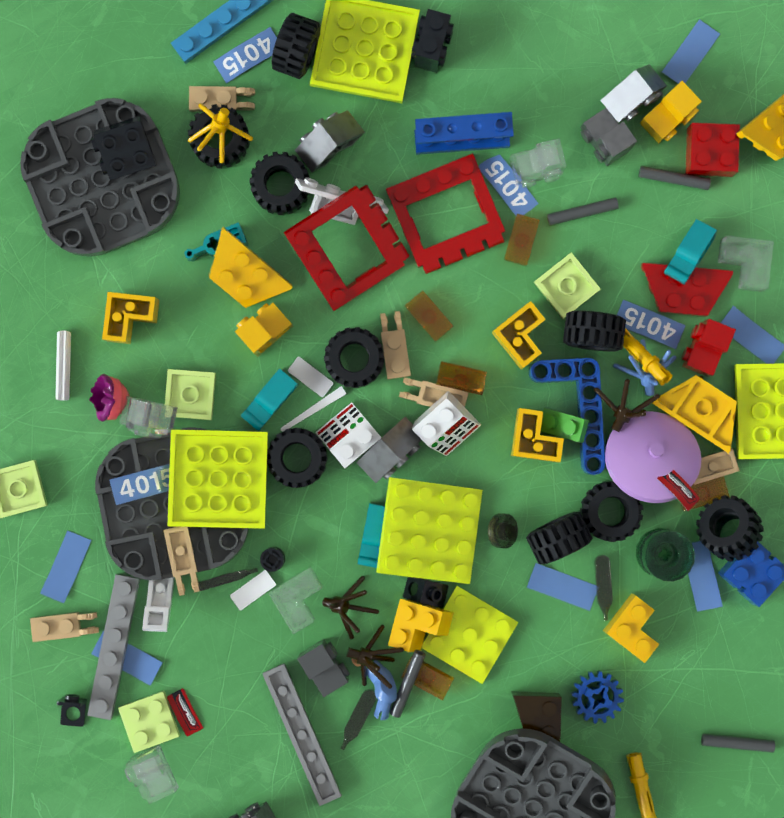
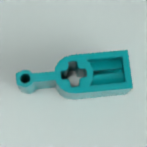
[664,219,717,285]
[184,222,248,261]
[241,368,299,431]
[357,503,385,568]

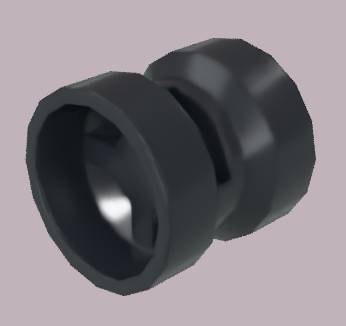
[260,547,285,572]

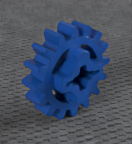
[571,670,624,724]

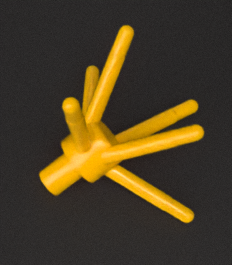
[188,103,253,164]

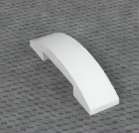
[142,577,174,632]

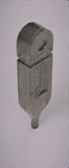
[594,555,613,621]
[198,568,258,591]
[341,689,376,750]

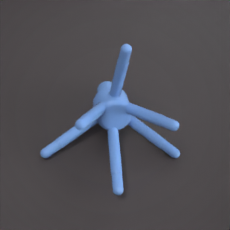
[613,339,677,396]

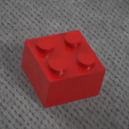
[685,123,740,177]

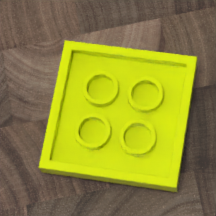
[422,585,519,684]

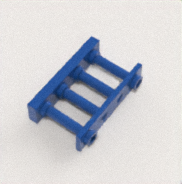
[414,112,514,155]

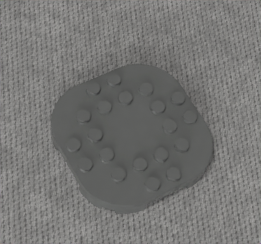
[20,98,180,257]
[95,427,249,580]
[451,729,616,818]

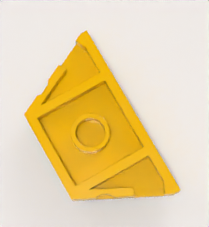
[736,94,784,161]
[209,227,293,308]
[652,375,737,453]

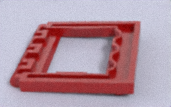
[386,153,505,274]
[283,185,410,311]

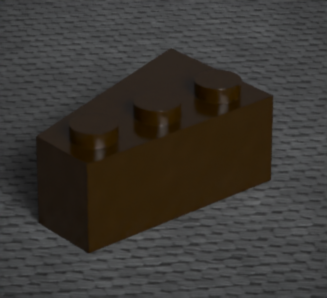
[511,691,562,742]

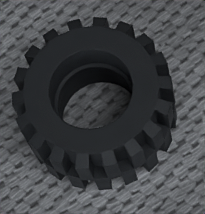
[271,12,320,79]
[188,104,250,169]
[250,152,310,215]
[563,311,626,351]
[324,327,384,388]
[267,428,327,488]
[580,482,643,542]
[696,495,764,561]
[526,512,593,564]

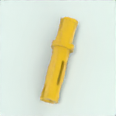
[623,328,673,386]
[626,752,657,818]

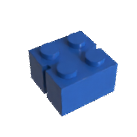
[718,541,784,607]

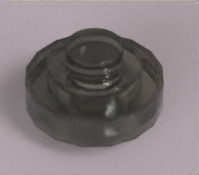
[488,513,518,548]

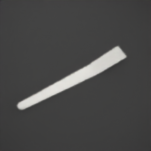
[281,386,346,432]

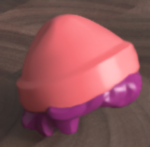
[89,374,131,422]

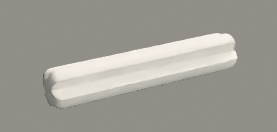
[56,331,71,401]

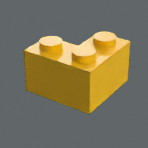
[640,81,702,144]
[102,292,160,344]
[492,301,546,369]
[235,303,293,357]
[511,408,564,462]
[603,593,659,663]
[388,599,454,652]

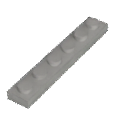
[87,574,140,720]
[262,663,342,806]

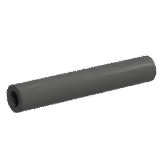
[638,166,711,190]
[547,197,619,226]
[390,650,426,718]
[701,734,775,753]

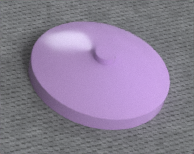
[605,411,701,503]

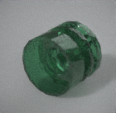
[636,528,695,582]

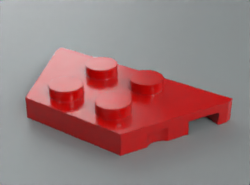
[641,263,733,317]

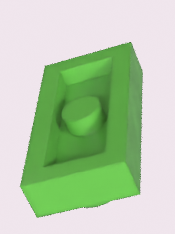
[541,408,589,443]

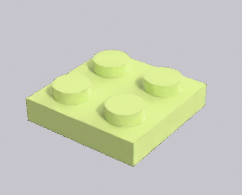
[533,252,601,319]
[164,369,216,420]
[0,460,48,518]
[118,691,180,753]

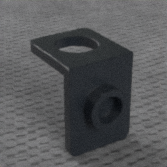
[403,577,449,608]
[57,694,87,727]

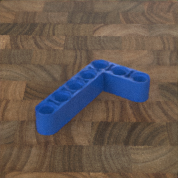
[529,358,605,475]

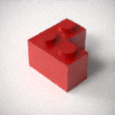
[682,319,736,377]

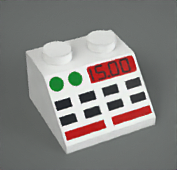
[412,391,481,456]
[315,402,381,469]

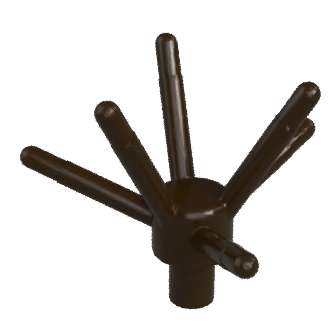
[594,379,660,432]
[322,576,379,639]
[346,625,404,689]

